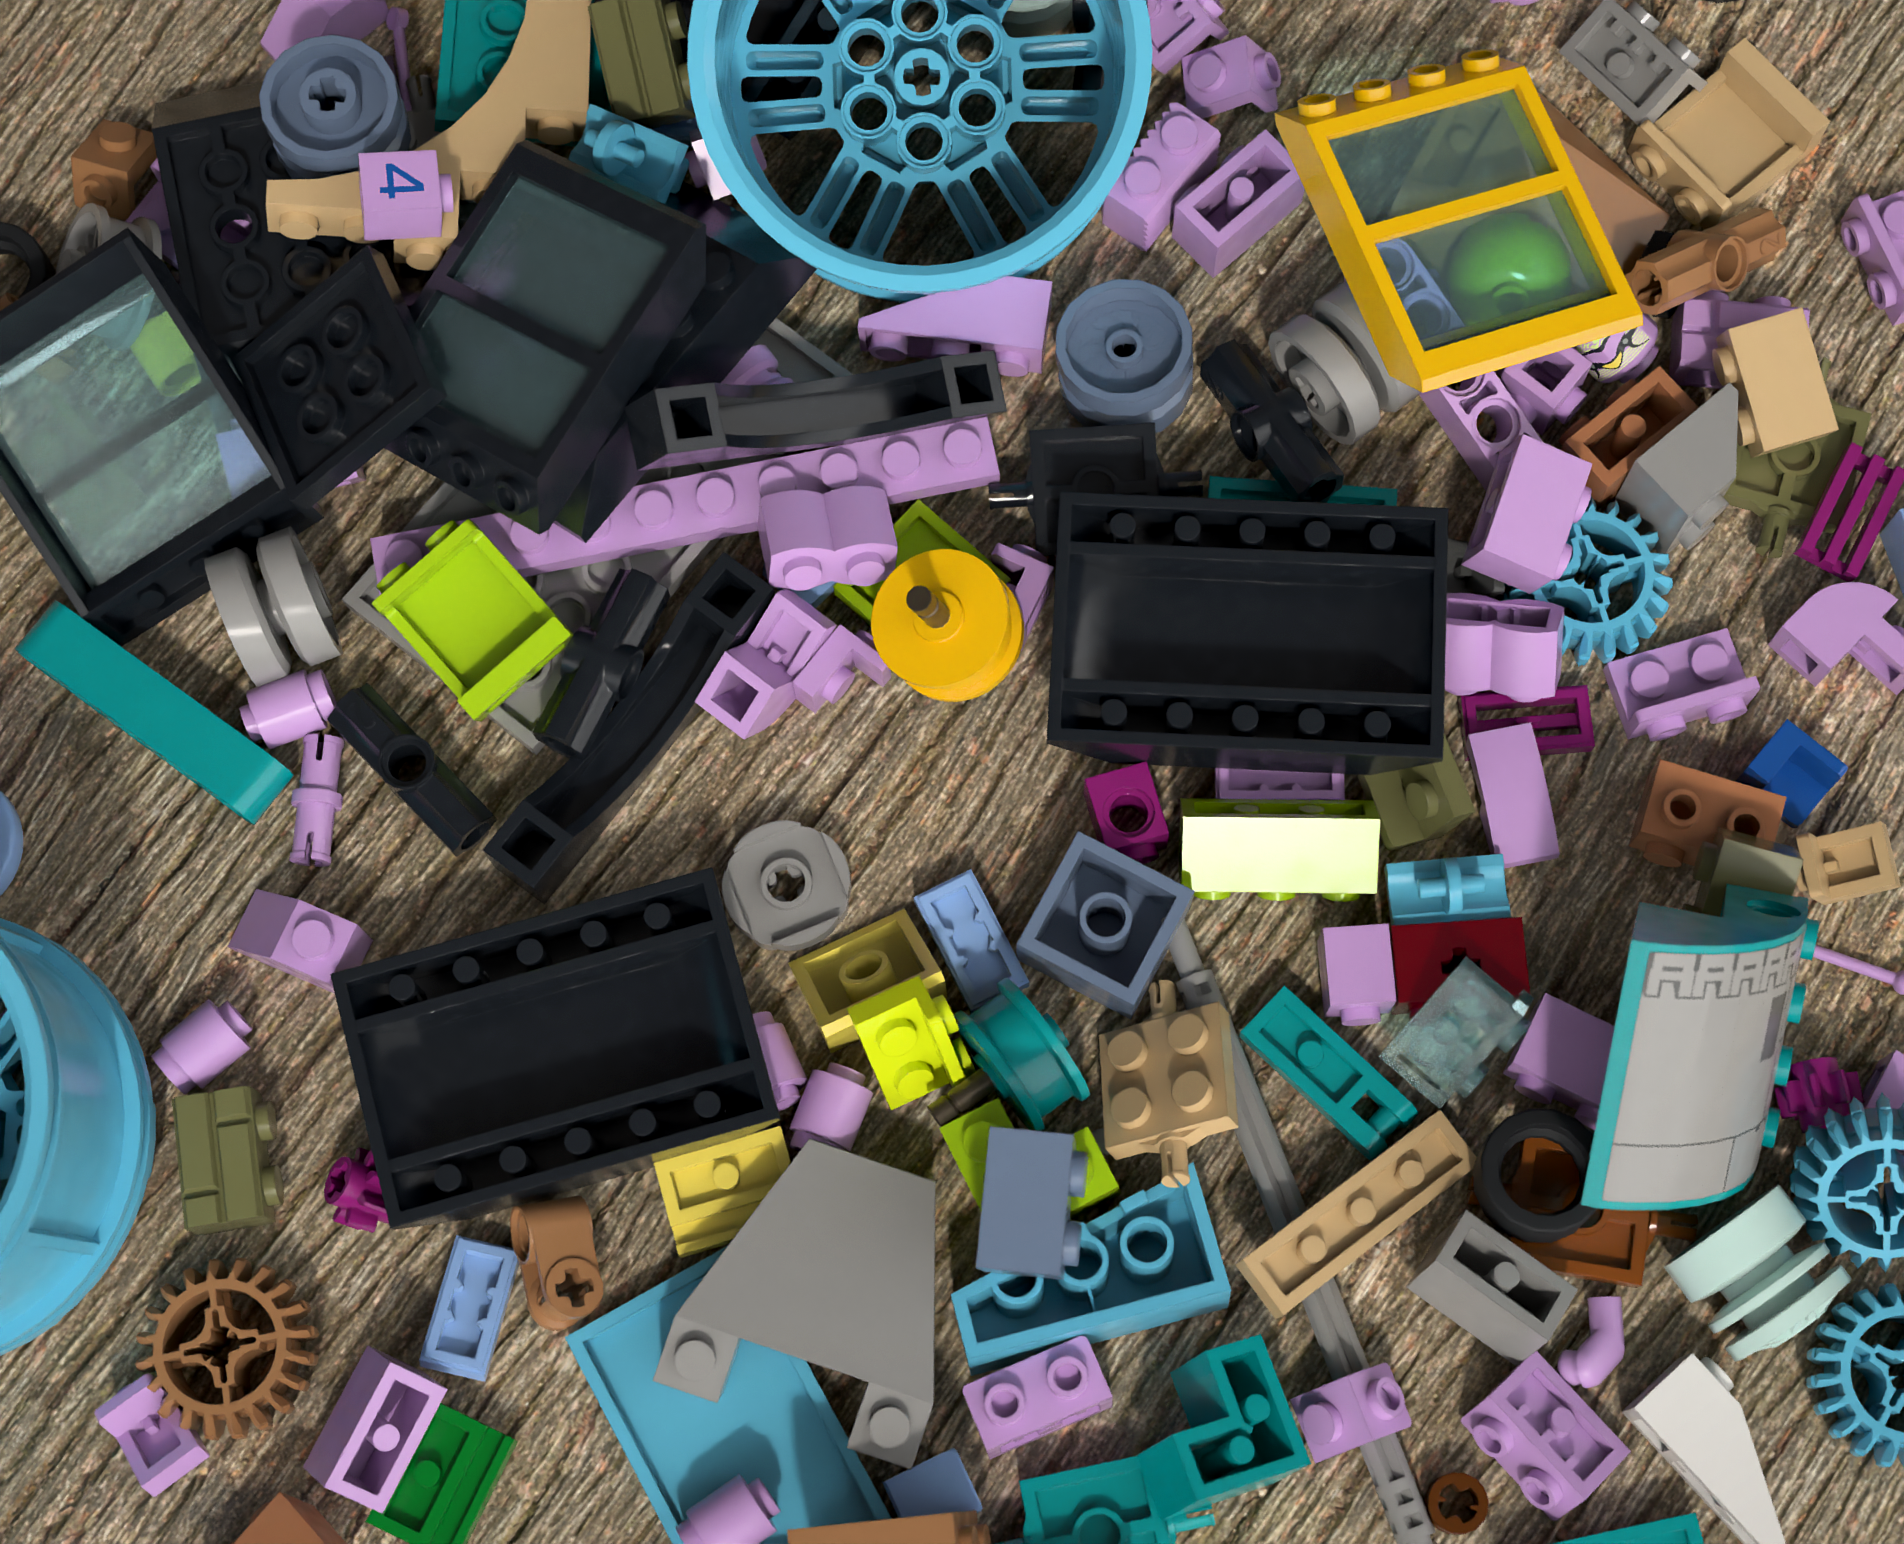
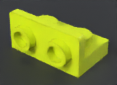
[847,975,976,1110]

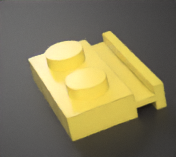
[654,1126,791,1258]

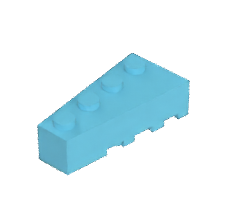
[951,1162,1231,1376]

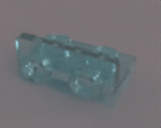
[1378,957,1534,1109]

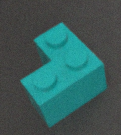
[1137,1334,1311,1520]

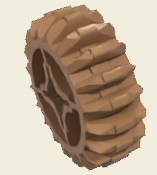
[135,1258,319,1441]

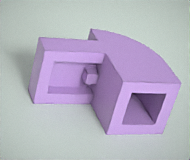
[1768,582,1904,696]
[695,589,837,739]

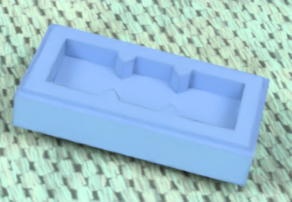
[913,869,1029,1013]
[419,1235,519,1382]

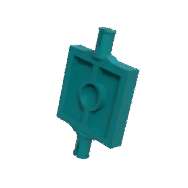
[993,1456,1215,1544]

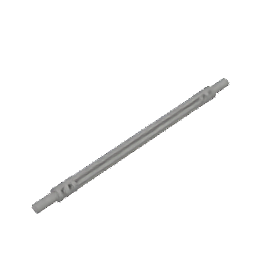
[1161,917,1436,1544]

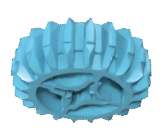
[1501,495,1673,666]
[1789,1093,1904,1272]
[1806,1283,1904,1468]

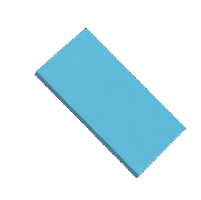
[565,1246,892,1544]

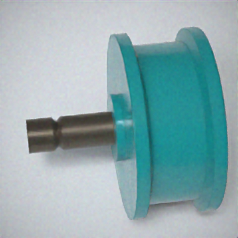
[927,977,1090,1131]

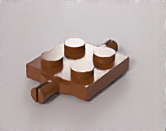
[1467,1138,1698,1288]

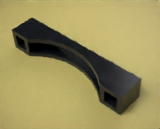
[624,350,1007,471]
[483,552,775,905]

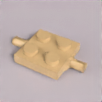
[1099,980,1239,1188]

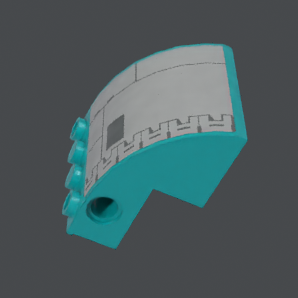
[1581,884,1819,1210]

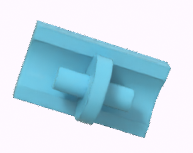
[568,103,689,204]
[1384,854,1511,926]

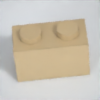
[1712,307,1839,458]

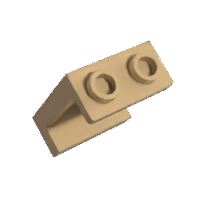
[1627,37,1830,230]

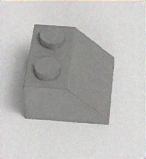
[1613,382,1738,554]

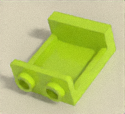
[371,519,574,722]

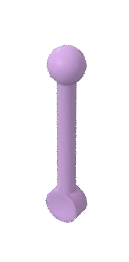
[386,6,411,111]
[1813,945,1904,995]

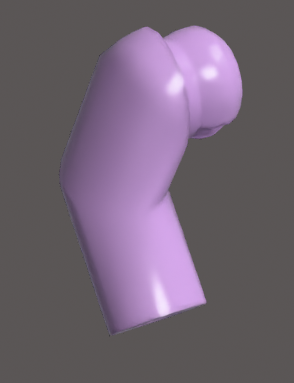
[1557,1296,1625,1389]

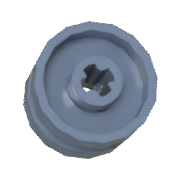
[259,34,411,179]
[1055,279,1194,433]

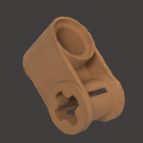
[510,1195,603,1331]

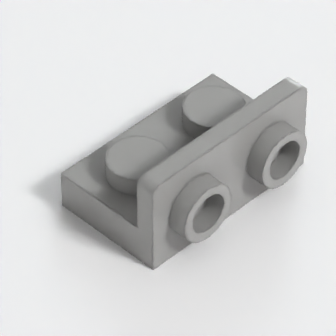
[1558,0,1708,126]

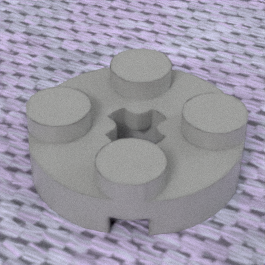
[722,820,852,951]

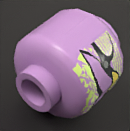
[1574,313,1659,383]

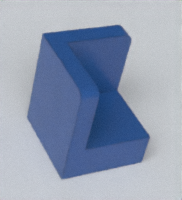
[1735,719,1848,828]

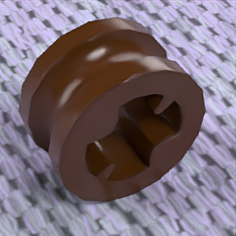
[1424,1472,1489,1535]

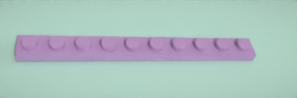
[370,416,1000,596]

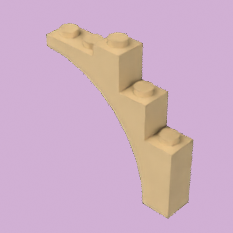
[266,0,591,270]

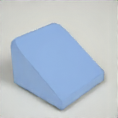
[883,1448,982,1518]

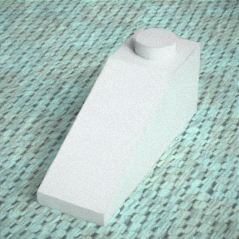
[1622,1353,1786,1544]

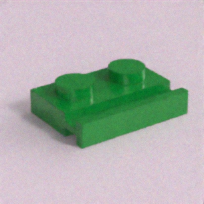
[365,1403,518,1544]

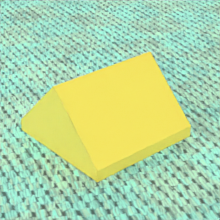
[788,908,947,1053]

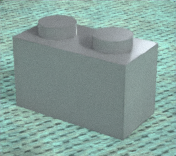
[1406,1210,1578,1366]

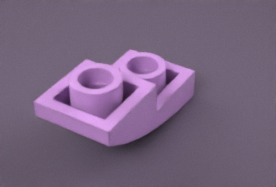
[1466,722,1560,869]

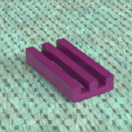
[1793,442,1904,582]
[1458,685,1595,761]

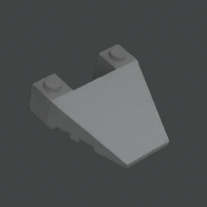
[653,1138,936,1470]

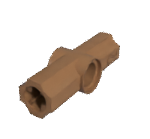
[1625,208,1786,315]

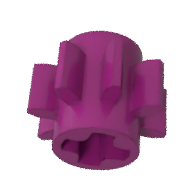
[1775,1057,1865,1134]
[324,1147,389,1233]

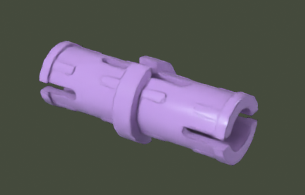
[289,734,344,867]

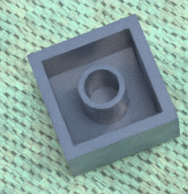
[1017,831,1195,1019]
[976,1126,1088,1280]

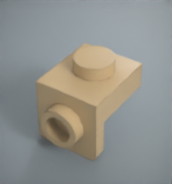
[1796,821,1901,905]

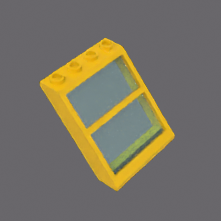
[1275,49,1643,393]

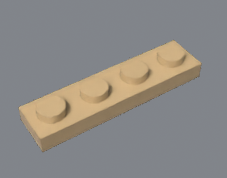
[1235,1110,1477,1319]

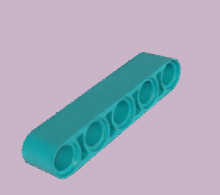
[14,600,294,826]

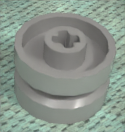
[1268,282,1421,445]
[204,526,343,687]

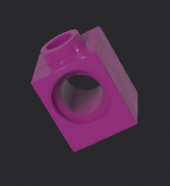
[1083,761,1169,865]

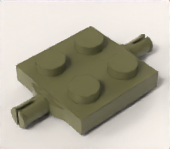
[1723,355,1871,558]

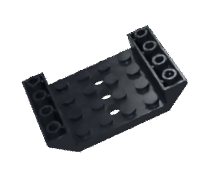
[152,54,435,434]

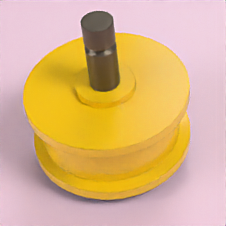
[871,549,1024,702]

